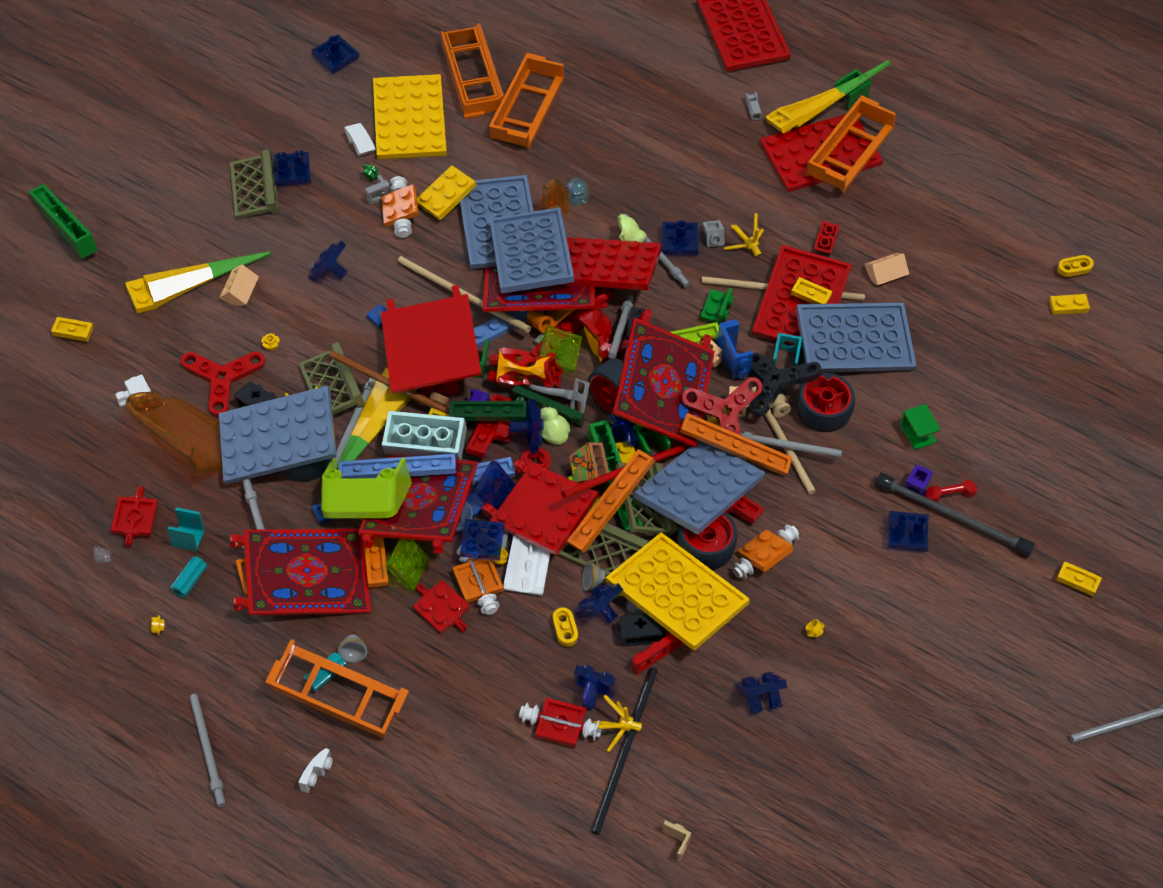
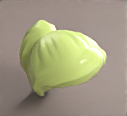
[617,214,646,242]
[536,407,570,445]

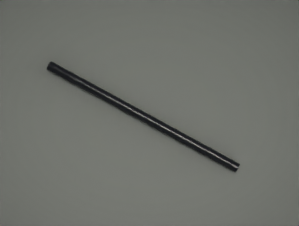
[591,667,658,835]

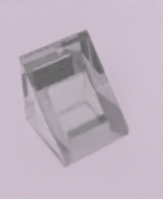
[94,546,111,563]

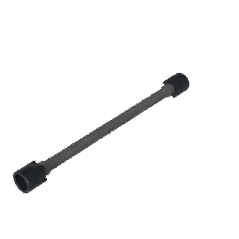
[874,472,1035,558]

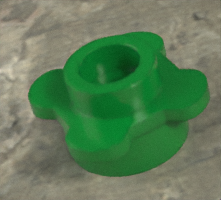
[362,164,379,180]

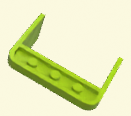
[321,458,412,518]

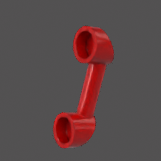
[924,480,977,502]

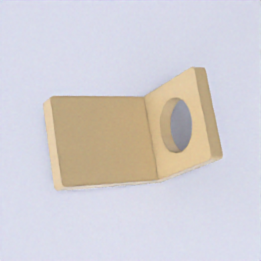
[662,820,691,862]

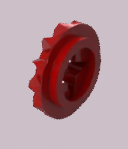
[520,447,551,469]

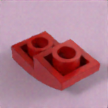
[814,221,840,255]

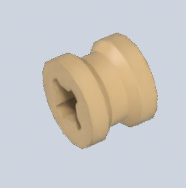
[770,394,791,418]

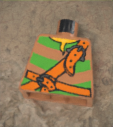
[566,442,609,482]

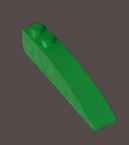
[29,184,98,258]
[587,420,643,531]

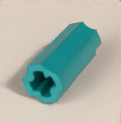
[170,556,208,598]
[303,652,346,692]

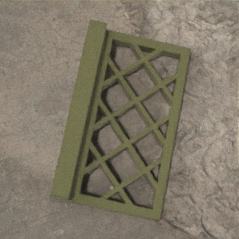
[230,149,280,219]
[299,342,366,414]
[616,462,678,538]
[558,514,648,577]

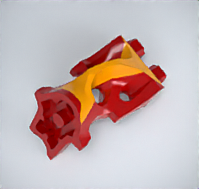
[579,308,629,364]
[488,347,563,388]

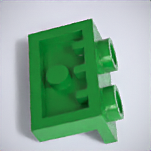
[700,288,735,325]

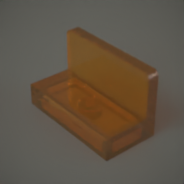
[542,178,569,215]

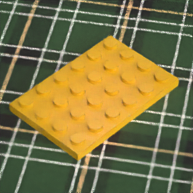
[373,74,447,160]
[606,532,750,651]

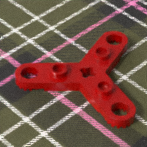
[181,352,265,418]
[681,377,762,457]

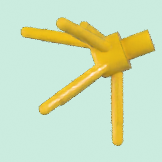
[724,213,764,256]
[593,695,642,752]

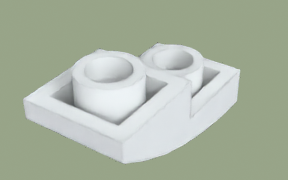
[344,123,375,156]
[298,748,333,793]

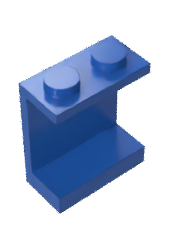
[717,319,753,380]

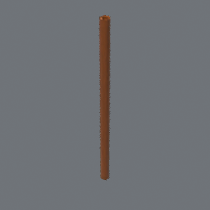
[328,350,467,422]

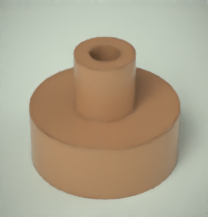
[429,391,449,405]

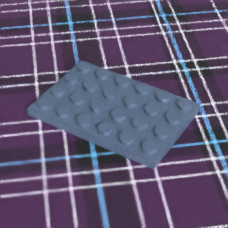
[460,175,534,269]
[490,208,575,293]
[796,302,917,373]
[219,386,337,484]
[634,440,765,535]

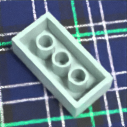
[382,411,467,460]

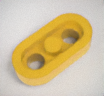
[1057,255,1094,277]
[553,608,578,647]

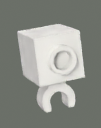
[115,374,154,409]

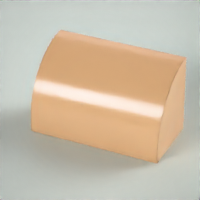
[865,253,909,285]
[219,264,259,306]

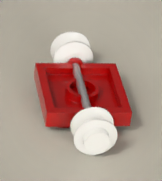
[519,698,602,748]

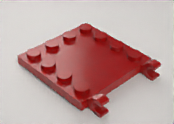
[481,459,599,556]

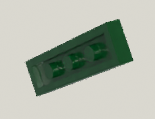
[513,385,585,428]
[449,401,527,432]

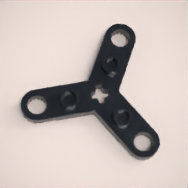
[749,353,822,417]

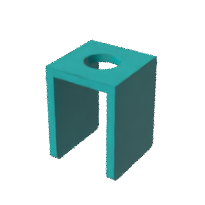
[773,333,802,366]
[167,507,205,552]

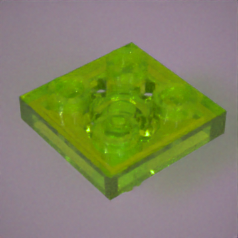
[539,325,582,373]
[386,539,430,591]

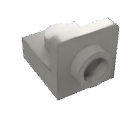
[365,175,390,205]
[702,220,725,247]

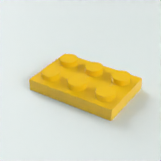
[417,165,477,220]

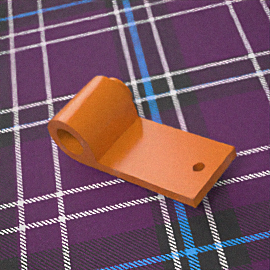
[526,309,575,333]

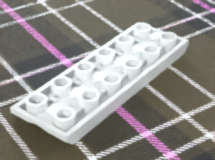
[504,535,551,596]

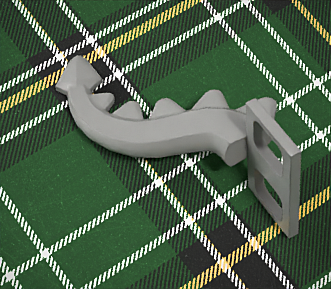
[527,378,590,413]

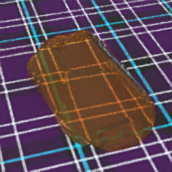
[125,392,223,475]

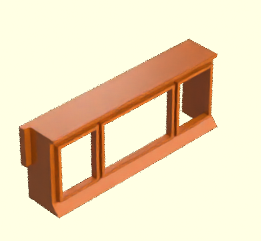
[441,23,504,119]
[489,53,564,150]
[807,95,896,193]
[265,639,409,739]

